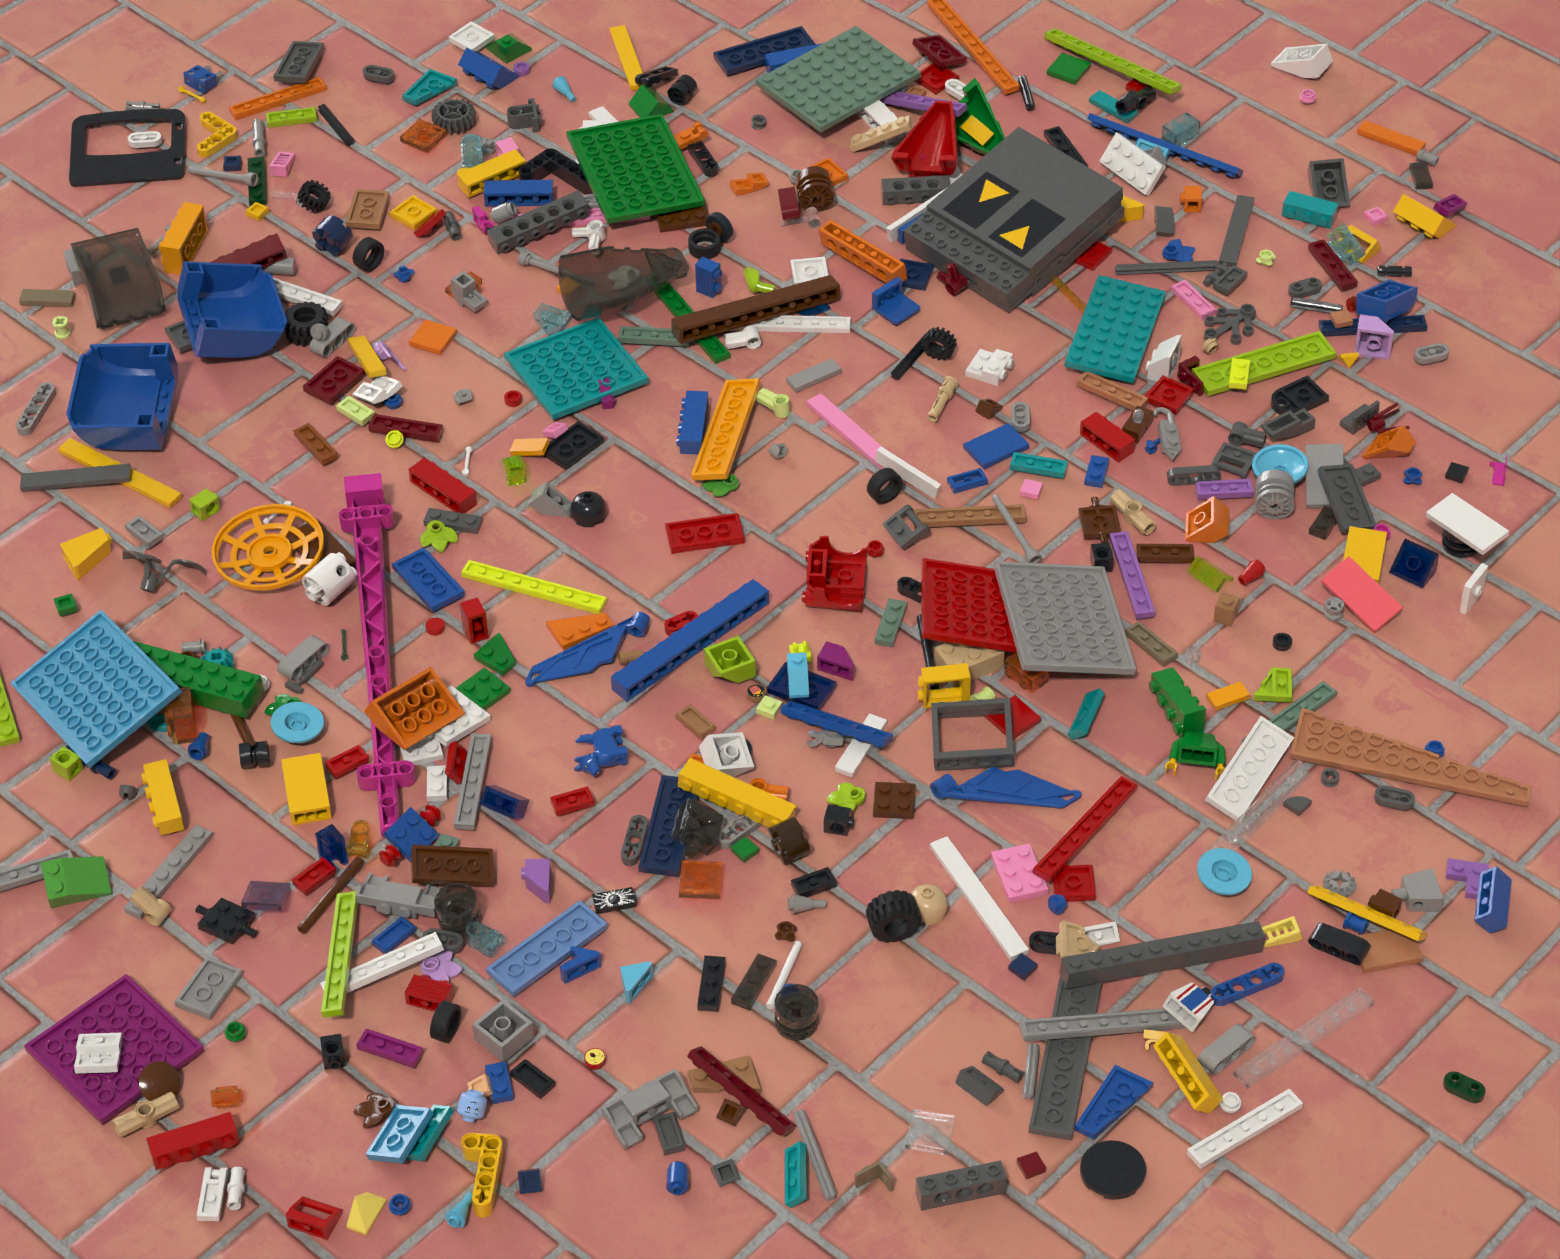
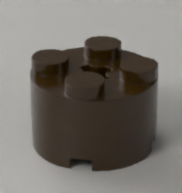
[767,817,811,865]

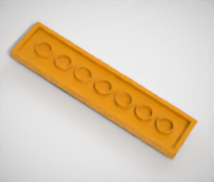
[691,378,761,481]

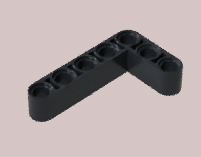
[518,148,593,195]

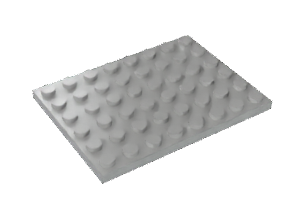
[994,561,1136,675]

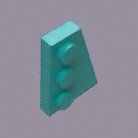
[402,69,458,106]

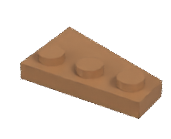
[687,1055,761,1094]

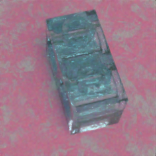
[1327,223,1366,266]

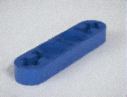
[1211,963,1284,1006]

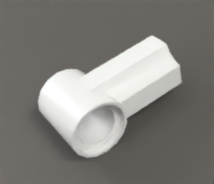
[724,326,761,349]

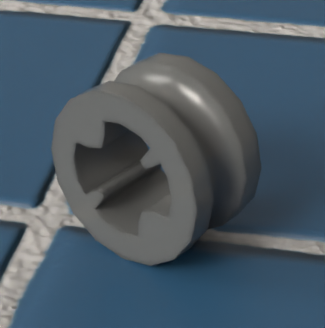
[751,114,766,130]
[1321,768,1339,787]

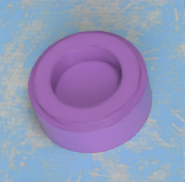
[514,62,530,77]

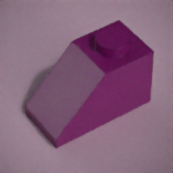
[817,641,854,681]

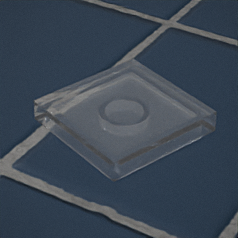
[905,1109,955,1155]

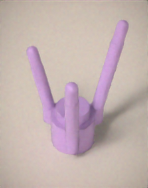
[373,341,406,371]

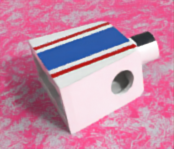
[1162,983,1214,1033]

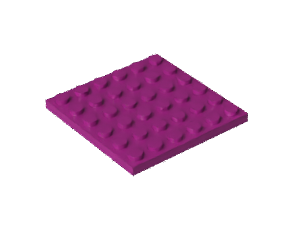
[24,974,204,1125]

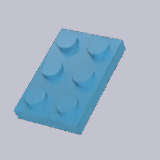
[366,1105,433,1164]

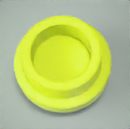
[385,431,404,448]

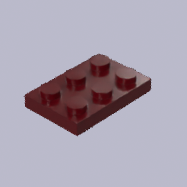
[912,34,967,68]
[303,356,365,405]

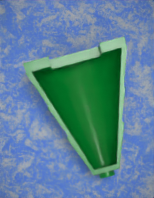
[955,78,1005,155]

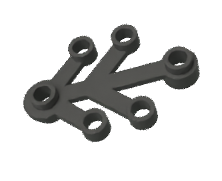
[1204,304,1256,345]

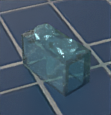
[1161,112,1201,146]

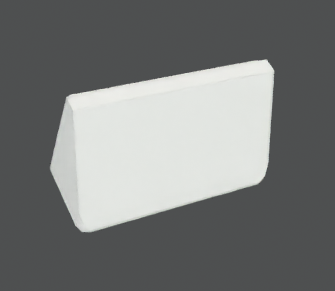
[1083,921,1120,946]

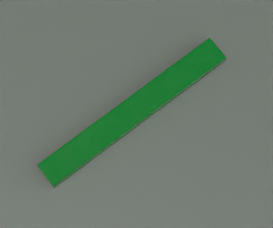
[646,273,731,364]

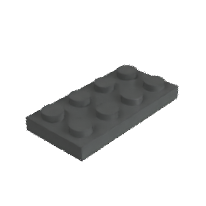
[274,41,325,84]
[1317,464,1376,533]

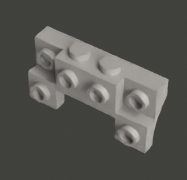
[355,872,448,919]
[601,1069,698,1150]

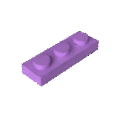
[1195,479,1253,500]

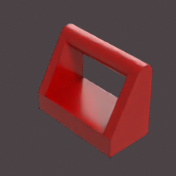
[286,1196,343,1240]

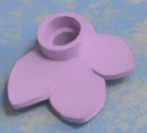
[420,951,462,982]

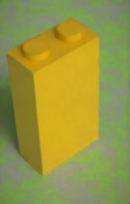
[1343,526,1387,584]
[281,753,332,826]

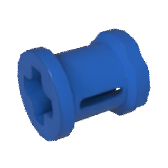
[1343,912,1370,935]

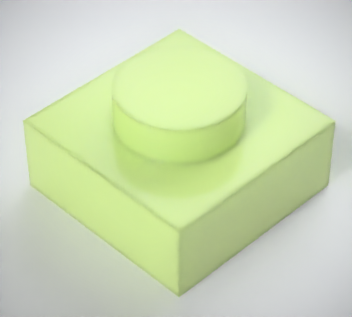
[756,695,782,720]

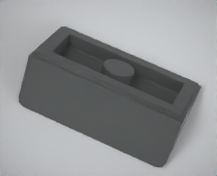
[955,1066,1004,1106]

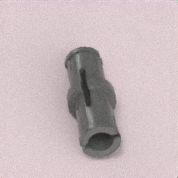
[443,211,461,241]
[981,1051,1025,1084]

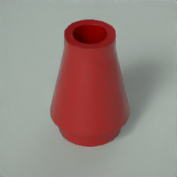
[1238,559,1266,586]

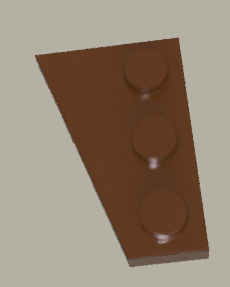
[657,204,709,233]

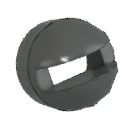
[119,785,136,800]

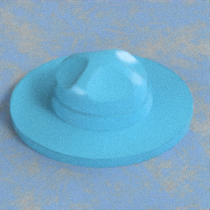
[271,702,324,743]
[1197,848,1252,895]

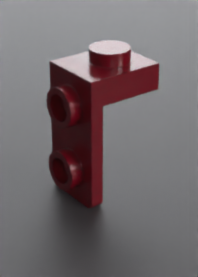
[1177,355,1204,396]

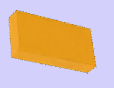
[509,438,550,456]
[1206,681,1250,711]

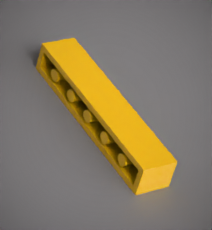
[678,758,796,827]

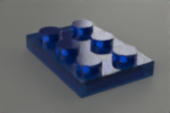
[767,662,837,710]

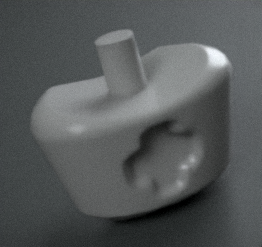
[454,389,473,405]
[768,443,787,459]

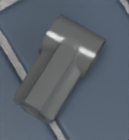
[1228,421,1267,448]

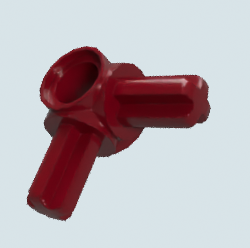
[936,263,968,296]

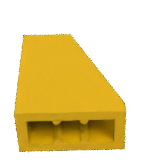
[60,528,112,580]

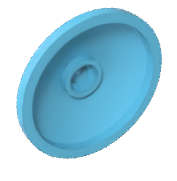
[1252,444,1308,484]

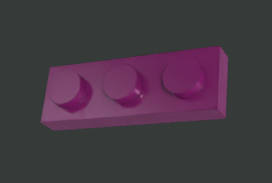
[356,1029,424,1068]

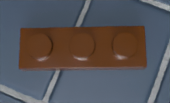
[1136,543,1194,563]

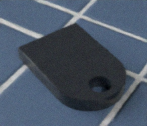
[1271,376,1329,415]

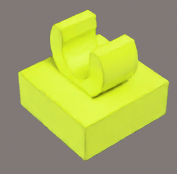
[789,641,812,662]

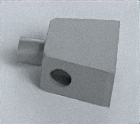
[1391,868,1443,912]

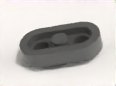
[363,65,395,84]
[1288,277,1322,298]
[1374,786,1415,810]
[422,928,463,954]

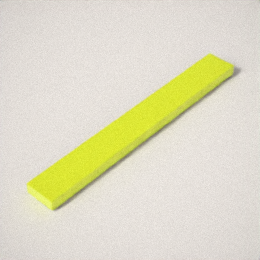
[461,560,607,614]

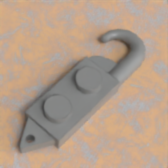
[1154,407,1182,461]

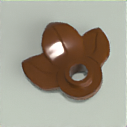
[353,1093,395,1129]

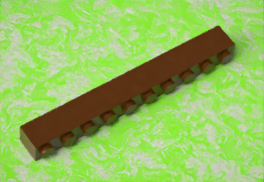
[671,275,840,344]

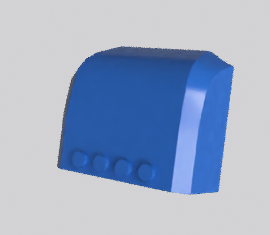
[177,261,287,358]
[66,343,178,450]

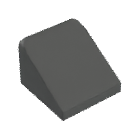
[710,1159,740,1187]

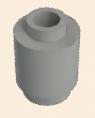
[491,202,517,224]

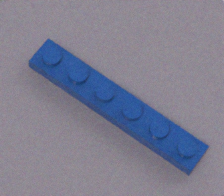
[780,701,893,747]

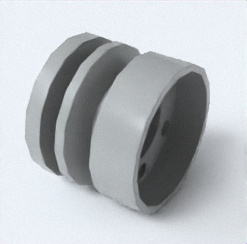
[1255,470,1295,519]

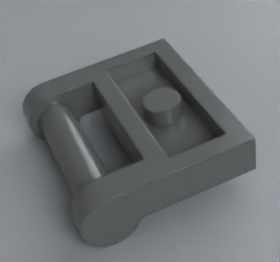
[1211,442,1257,479]
[882,504,930,550]

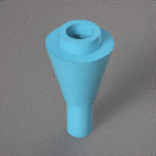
[552,76,576,102]
[445,1192,472,1228]

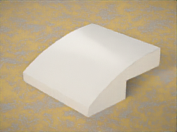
[352,376,402,404]
[74,1033,122,1074]

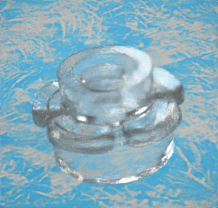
[1184,646,1202,665]

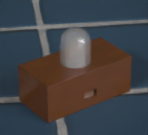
[1122,405,1154,444]

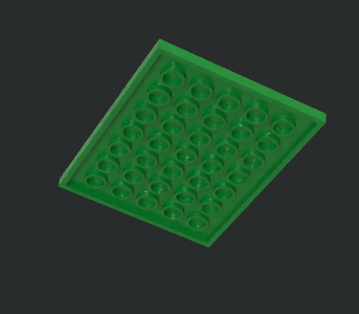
[566,114,705,224]

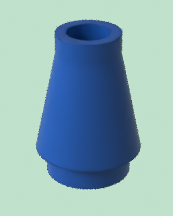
[188,732,210,760]

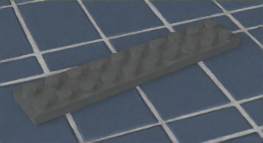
[1028,976,1102,1140]

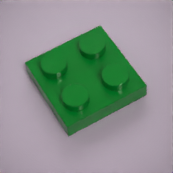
[456,667,511,711]

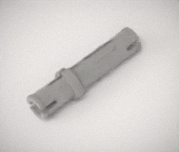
[252,119,266,157]

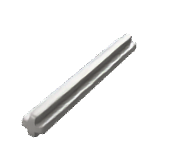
[794,1109,836,1201]

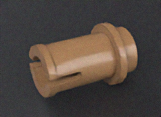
[618,649,643,666]

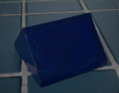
[1389,538,1439,588]

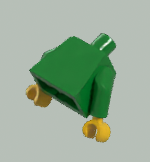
[1165,731,1226,781]

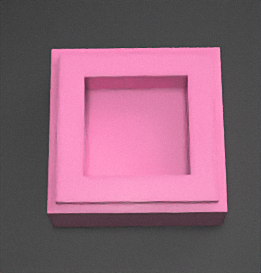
[1364,206,1388,226]
[543,422,568,438]
[1020,479,1043,500]

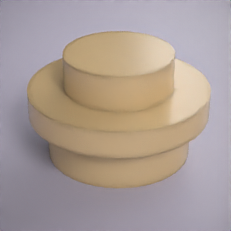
[1202,338,1219,354]

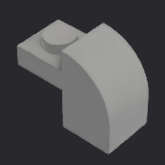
[451,271,488,313]

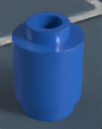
[666,1161,689,1195]

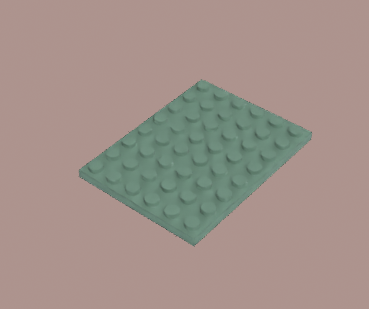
[756,26,921,133]

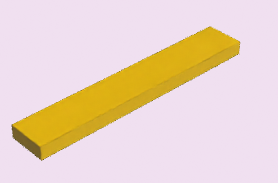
[609,25,644,91]
[1307,885,1427,941]

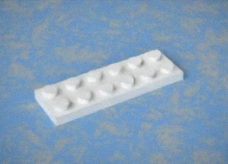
[1205,716,1294,822]

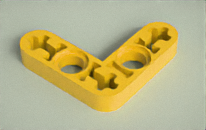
[197,112,238,157]

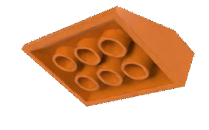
[364,667,465,750]

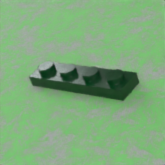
[247,157,267,206]

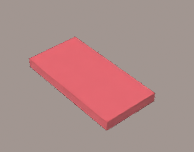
[1321,556,1403,633]

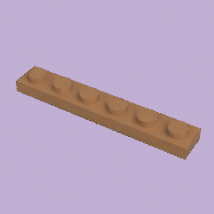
[913,504,1026,528]

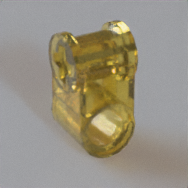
[346,820,372,859]

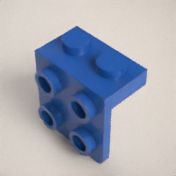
[872,277,920,325]

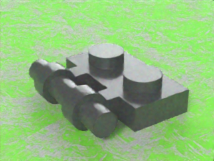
[1203,262,1248,296]

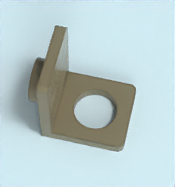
[855,1161,894,1191]

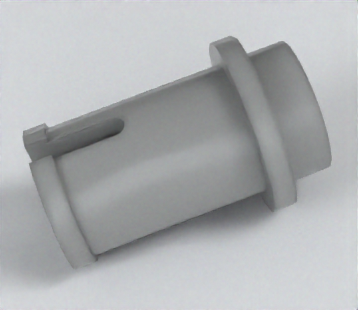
[1416,149,1439,167]
[181,639,207,654]

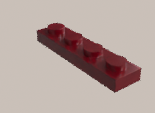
[1308,239,1358,291]
[368,414,443,442]

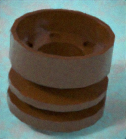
[795,166,834,212]

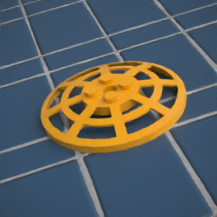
[212,504,324,591]

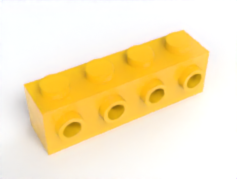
[457,149,526,198]
[141,759,184,836]
[1153,1032,1224,1114]

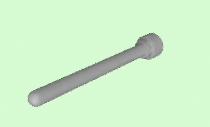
[187,167,259,186]
[518,251,595,286]
[992,494,1042,563]

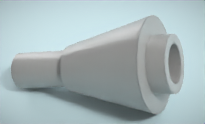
[787,894,826,914]

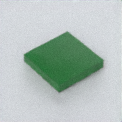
[1046,53,1091,85]

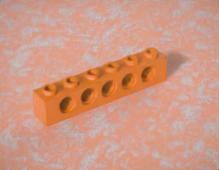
[819,220,907,283]

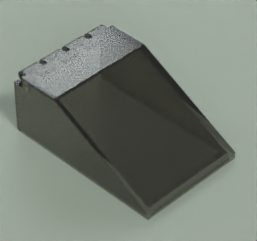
[70,228,166,329]

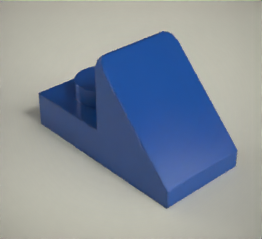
[560,946,601,984]

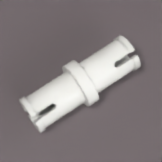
[227,1167,245,1210]

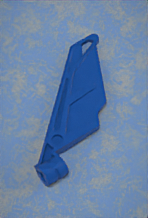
[525,612,650,687]
[930,767,1082,809]

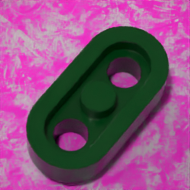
[1443,1071,1486,1103]

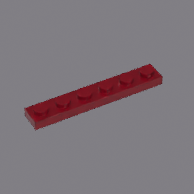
[687,1046,796,1136]

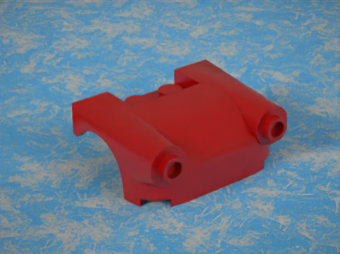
[802,536,867,613]

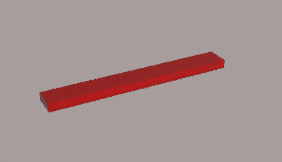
[1033,776,1138,882]

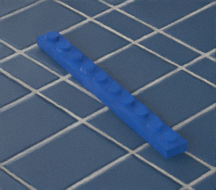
[1087,113,1243,178]

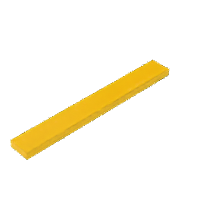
[58,438,182,508]

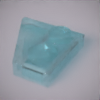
[533,302,572,336]

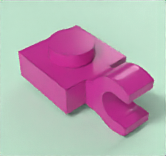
[472,206,494,234]

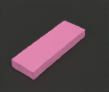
[1171,280,1216,320]

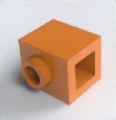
[1180,186,1202,212]

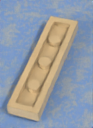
[849,115,913,152]

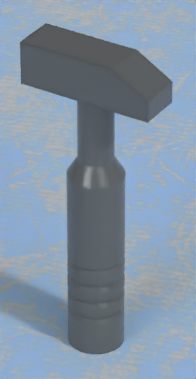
[285,659,323,694]

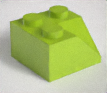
[704,635,756,683]

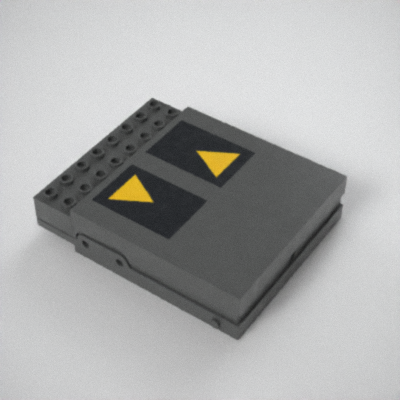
[904,127,1124,313]

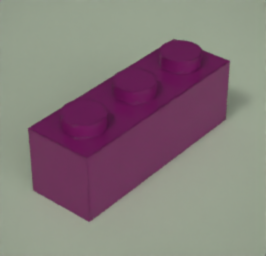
[598,378,616,409]

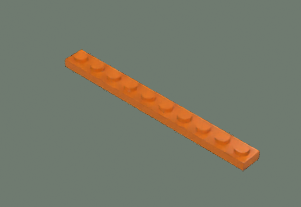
[927,0,1020,95]

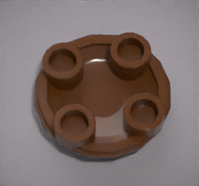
[137,1061,180,1101]

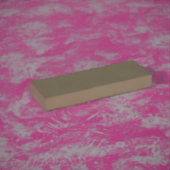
[19,289,75,307]
[1125,621,1178,667]

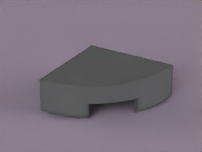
[1283,796,1312,816]

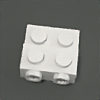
[965,349,1014,386]

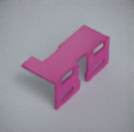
[1489,455,1507,486]

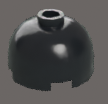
[570,491,607,527]

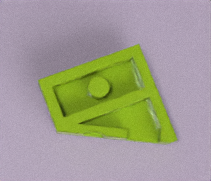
[1254,667,1292,702]

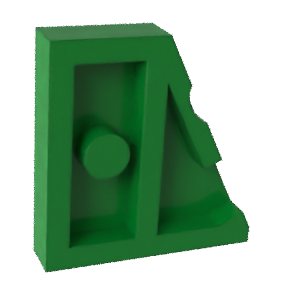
[474,633,516,676]

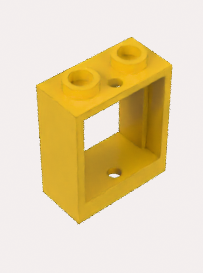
[917,663,971,709]

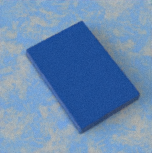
[963,423,1029,469]

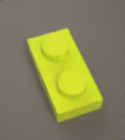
[1229,358,1250,390]

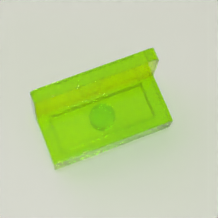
[1187,556,1234,592]

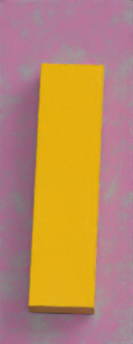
[347,335,386,378]

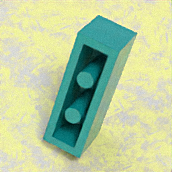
[1282,191,1339,229]

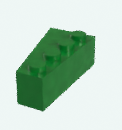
[1149,667,1206,738]

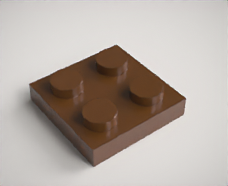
[873,782,915,819]

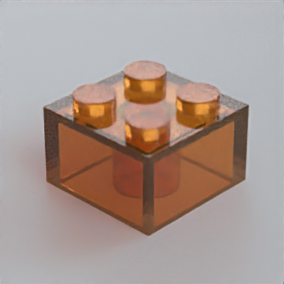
[164,687,197,745]

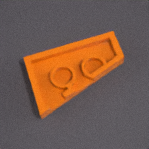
[546,613,614,651]

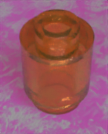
[210,1085,243,1109]

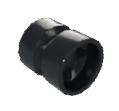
[667,75,697,105]
[239,741,270,769]

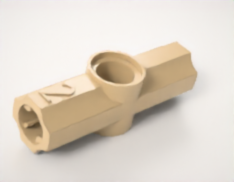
[1110,489,1156,536]
[112,1092,180,1137]

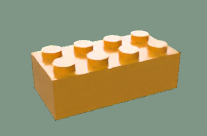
[159,202,208,275]

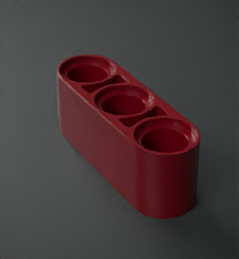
[778,186,800,220]

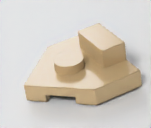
[1056,920,1100,960]

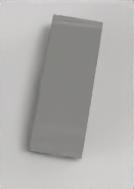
[309,317,355,358]
[277,635,329,681]
[1198,1023,1256,1075]

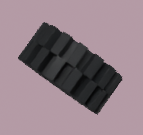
[297,180,331,213]
[922,327,957,361]

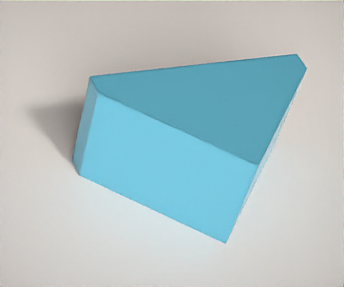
[620,961,653,1004]

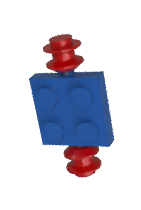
[379,805,441,867]

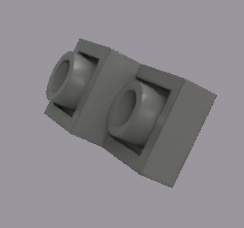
[1154,206,1174,237]

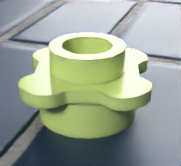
[1256,250,1276,266]

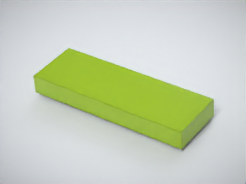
[266,107,317,128]

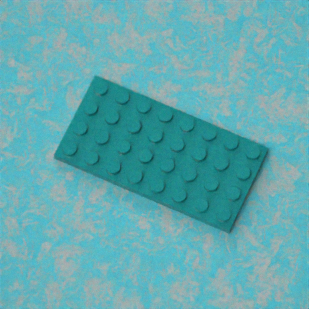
[1064,275,1166,383]

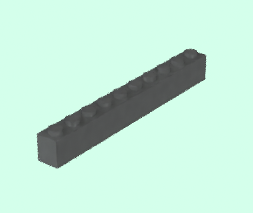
[1059,921,1266,989]

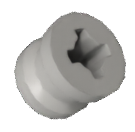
[1324,597,1344,621]

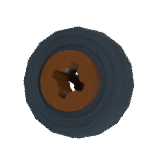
[706,212,733,242]

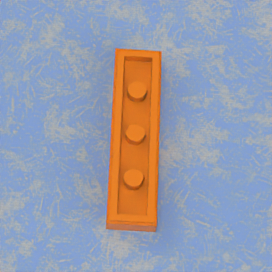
[1357,120,1426,156]

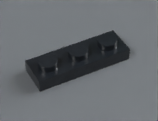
[697,955,725,1012]

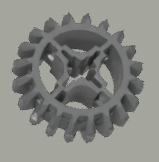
[431,98,476,135]

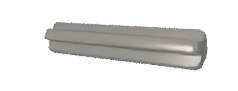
[1023,1043,1039,1100]

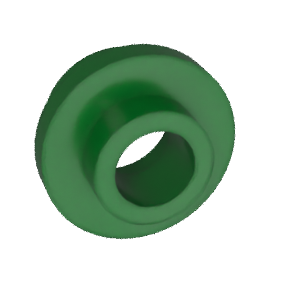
[225,1021,246,1042]

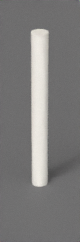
[766,941,802,1009]

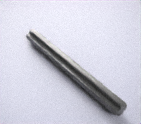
[1115,260,1219,275]

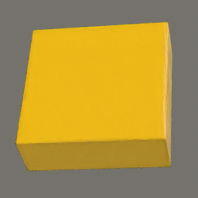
[245,202,270,221]

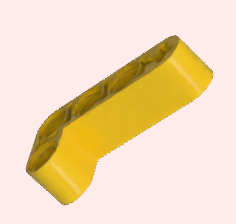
[461,1133,503,1218]

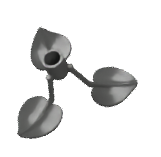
[122,550,206,593]

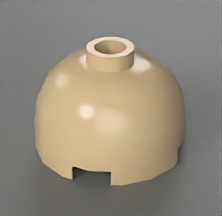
[911,884,948,926]

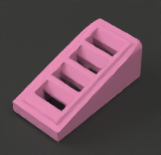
[269,152,295,177]

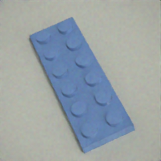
[486,900,608,997]

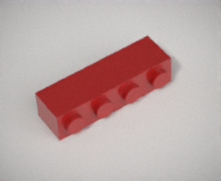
[409,457,477,513]
[146,1112,240,1170]

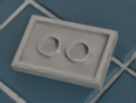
[174,957,244,1020]

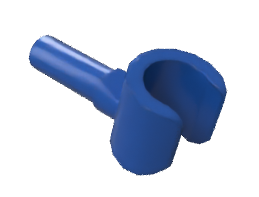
[1145,438,1160,454]

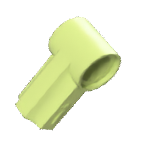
[756,388,790,418]

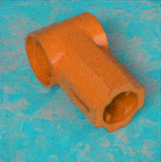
[750,778,789,801]

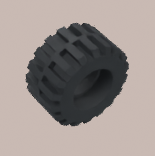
[285,301,329,347]
[866,890,922,943]

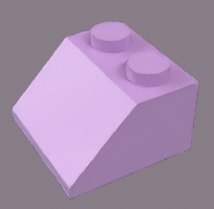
[1354,314,1394,360]

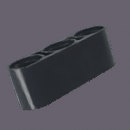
[1308,922,1371,965]

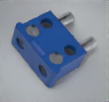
[183,65,223,93]

